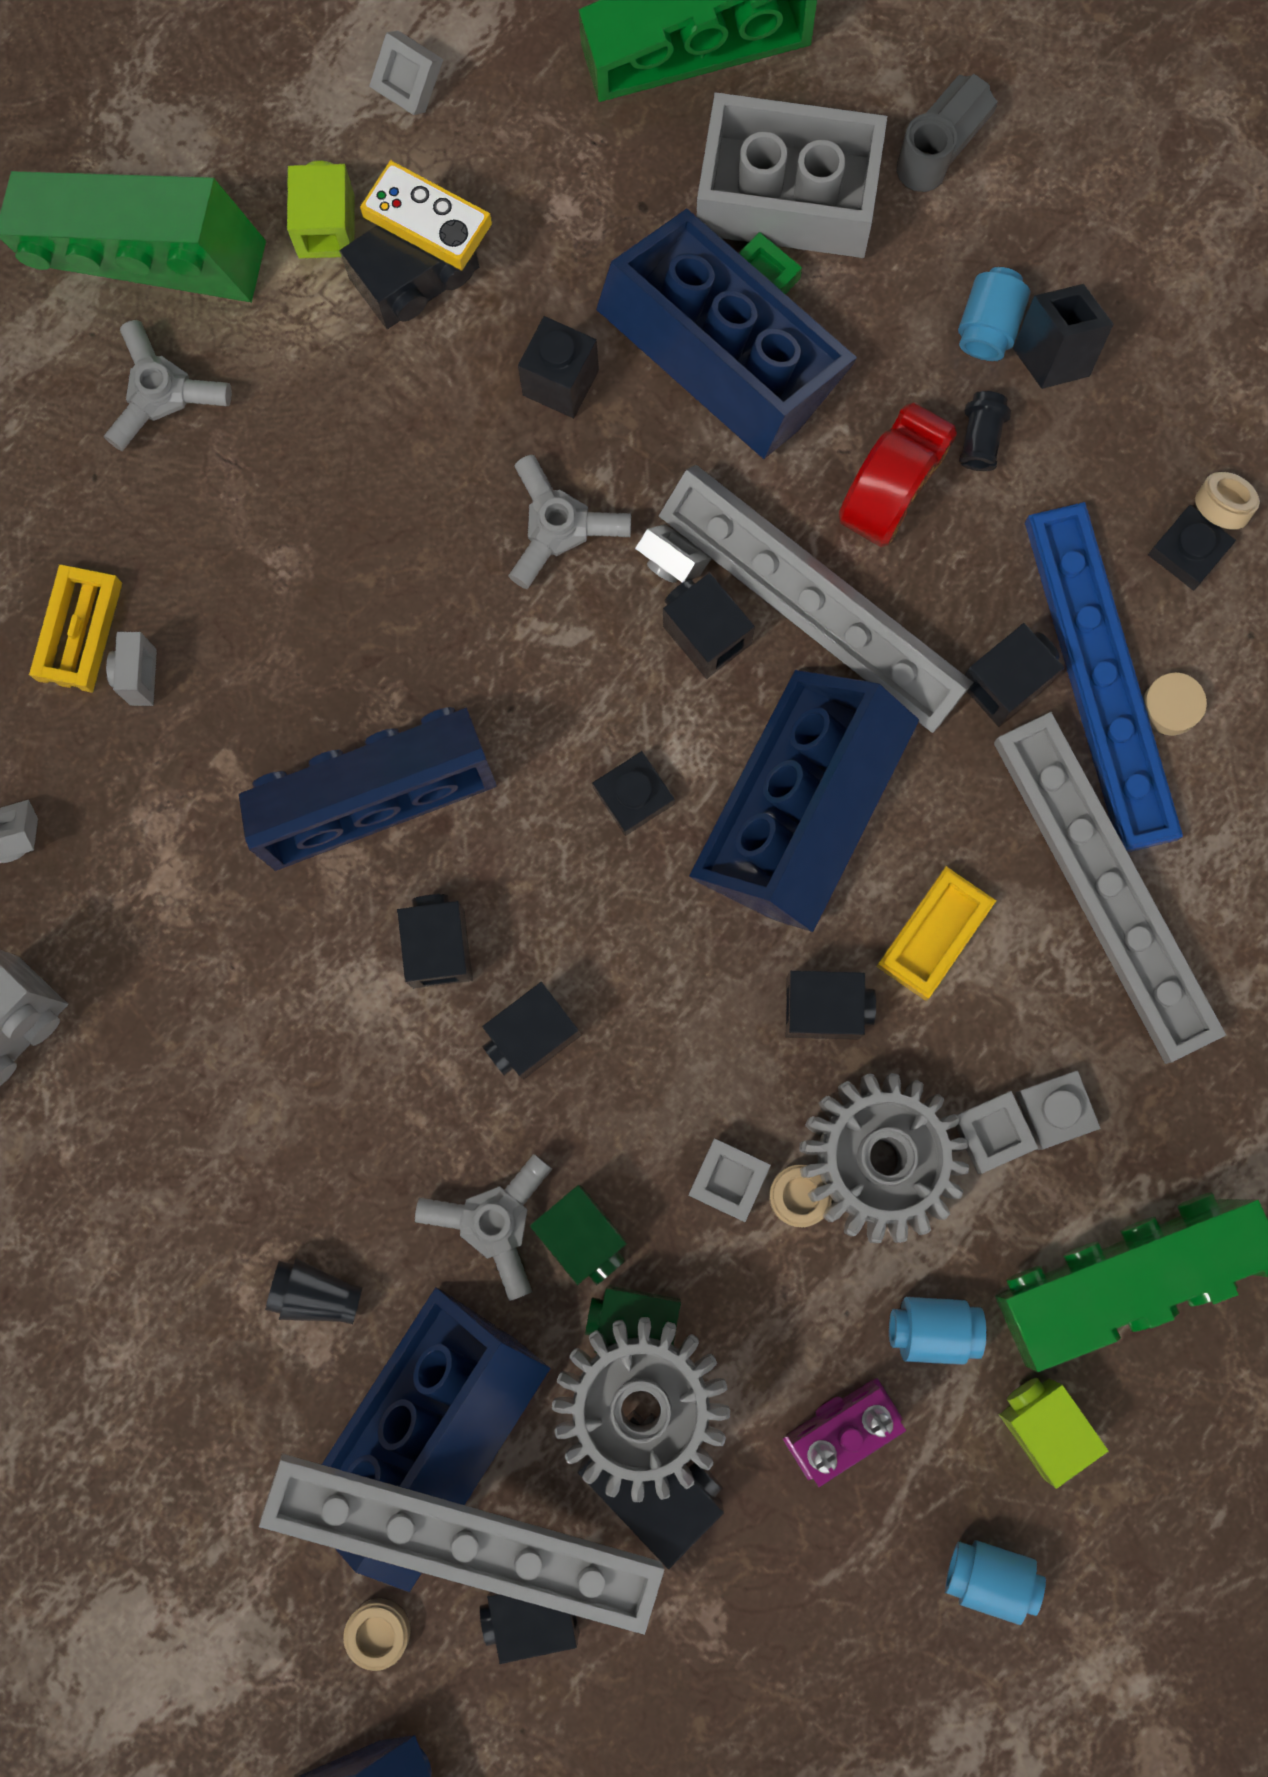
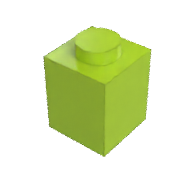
[287,161,355,259]
[999,1378,1109,1489]

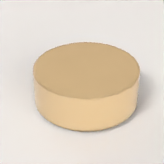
[1195,472,1260,529]
[1143,673,1207,736]
[769,1165,832,1227]
[343,1598,411,1671]

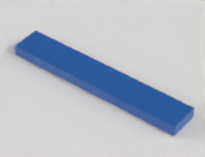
[1025,502,1183,853]

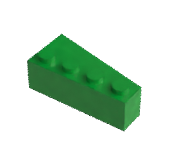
[578,0,817,102]
[0,171,266,303]
[995,1192,1268,1372]

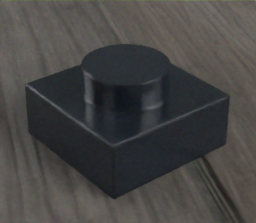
[1148,505,1236,591]
[592,751,675,836]

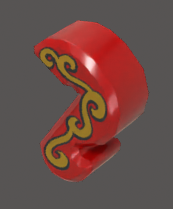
[838,402,957,547]

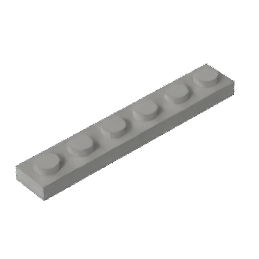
[659,465,974,733]
[994,712,1226,1064]
[259,1454,665,1635]

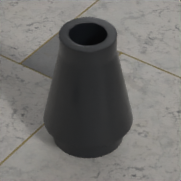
[265,1258,363,1325]

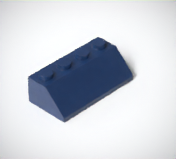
[596,208,857,459]
[689,670,919,932]
[239,707,497,871]
[321,1287,551,1592]

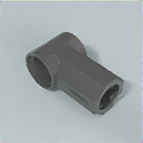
[896,73,998,192]

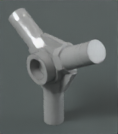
[104,320,232,451]
[508,455,631,589]
[415,1154,552,1301]

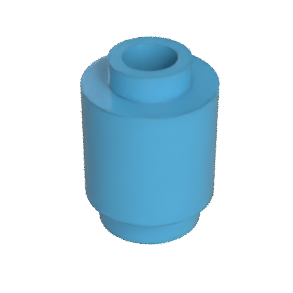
[958,267,1031,361]
[889,1297,986,1365]
[945,1540,1046,1625]

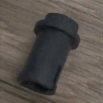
[959,391,1011,471]

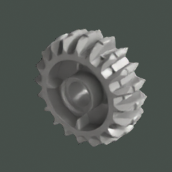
[799,1073,969,1243]
[552,1317,730,1502]

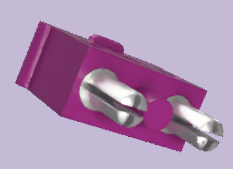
[782,1378,906,1487]

